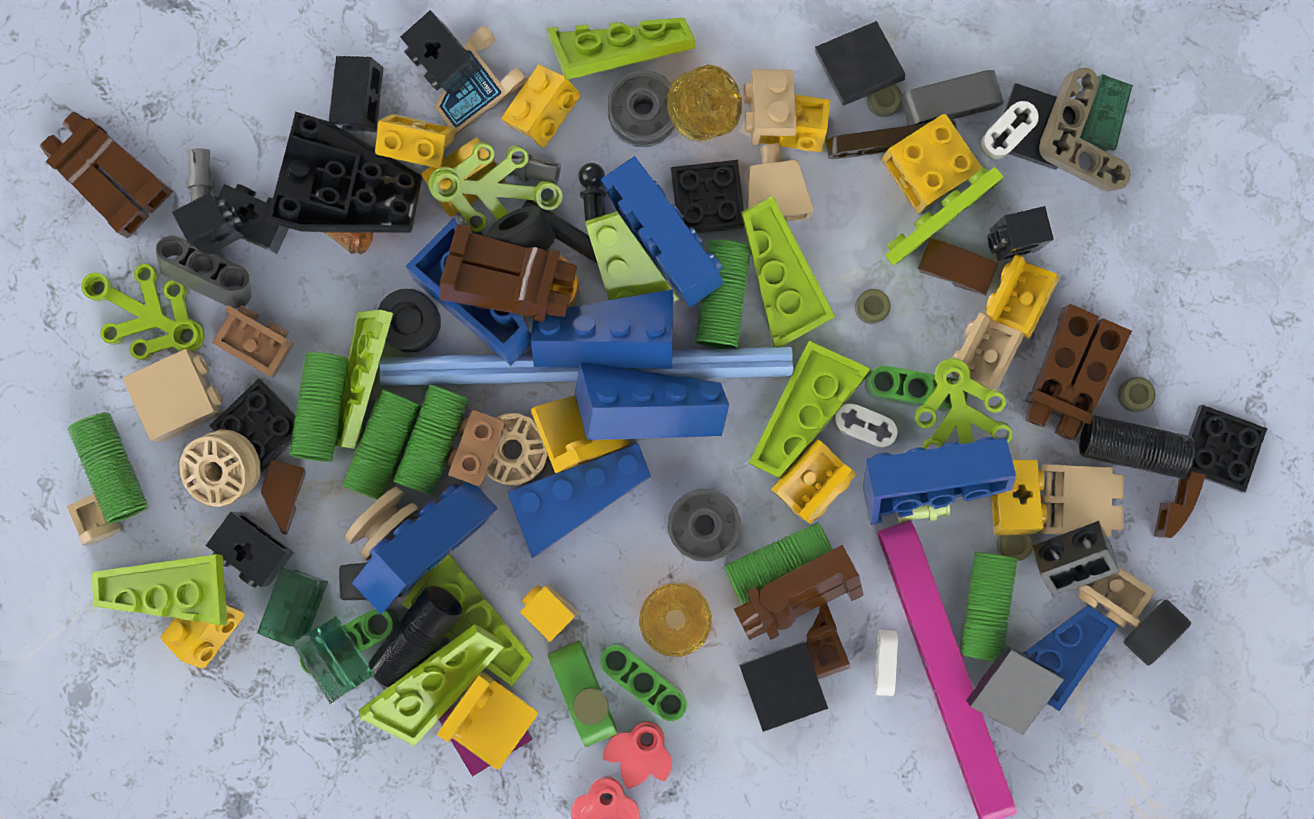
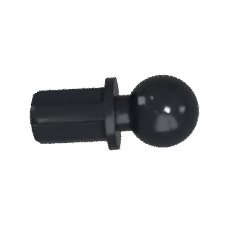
[578,163,607,221]

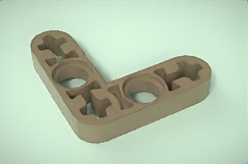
[1039,68,1131,191]

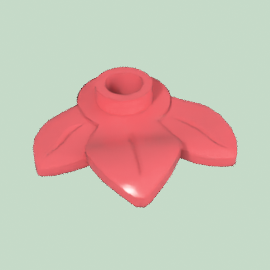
[603,721,672,789]
[571,777,640,819]

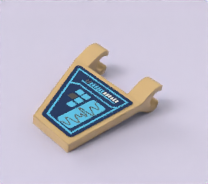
[435,26,527,135]

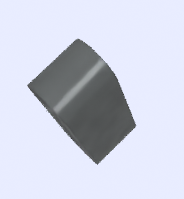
[900,70,1004,126]
[156,235,251,308]

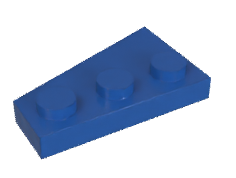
[1023,605,1119,711]

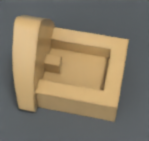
[67,494,122,546]

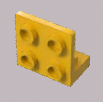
[881,114,982,215]
[531,395,630,473]
[436,672,538,770]

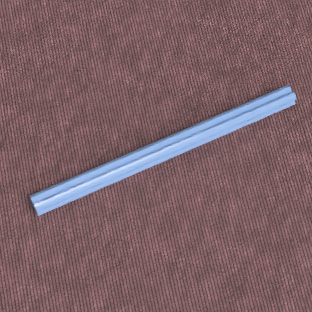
[379,347,793,386]

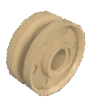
[486,413,549,486]
[180,429,260,507]
[344,487,420,560]

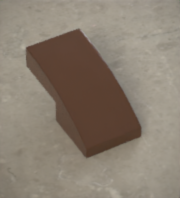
[918,238,998,296]
[1154,472,1205,538]

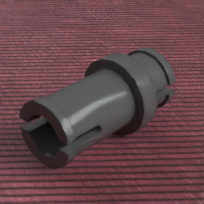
[508,154,561,184]

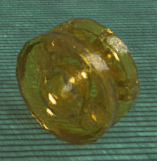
[667,64,742,142]
[639,582,712,657]

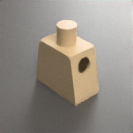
[747,144,813,222]

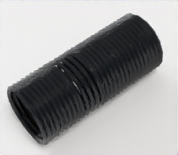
[1079,415,1195,479]
[368,586,462,688]

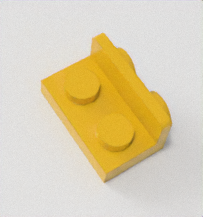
[759,94,831,152]
[375,114,456,168]

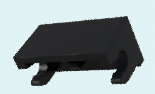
[328,56,384,133]

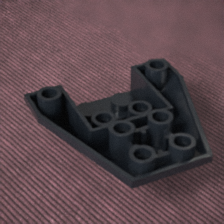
[267,111,423,233]

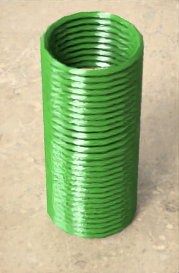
[695,240,751,349]
[289,352,349,462]
[393,385,470,496]
[341,389,421,500]
[67,412,149,524]
[724,522,833,604]
[959,551,1018,661]

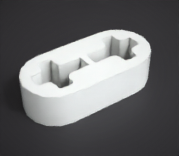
[981,101,1039,160]
[833,403,898,448]
[874,629,898,696]

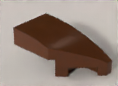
[261,460,306,535]
[805,603,850,680]

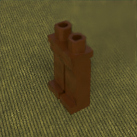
[40,111,174,238]
[440,224,577,322]
[1025,304,1132,440]
[734,545,864,640]

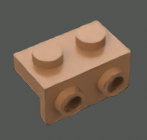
[212,305,295,378]
[447,410,505,486]

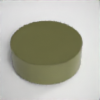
[867,85,902,117]
[855,289,890,324]
[1118,377,1156,412]
[996,534,1033,561]
[573,688,609,725]

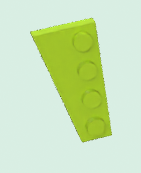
[547,17,695,80]
[885,167,1004,266]
[741,195,835,347]
[335,310,393,449]
[749,341,872,479]
[401,553,534,687]
[91,554,228,625]
[358,624,504,746]

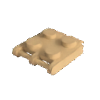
[1040,465,1124,536]

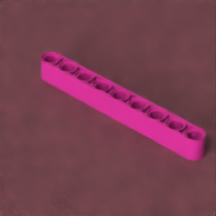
[877,520,1017,819]

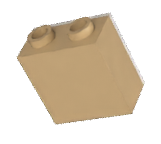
[123,349,223,443]

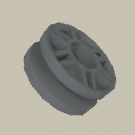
[608,70,679,147]
[668,489,741,562]

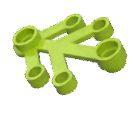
[428,142,563,232]
[81,264,205,361]
[914,358,1013,450]

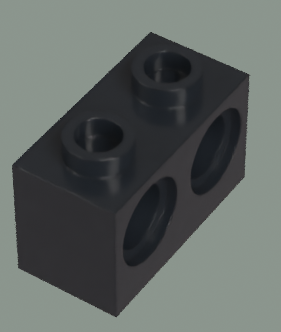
[987,206,1054,261]
[1033,521,1120,596]

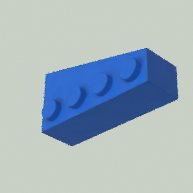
[575,363,729,440]
[863,437,1016,525]
[352,481,498,614]

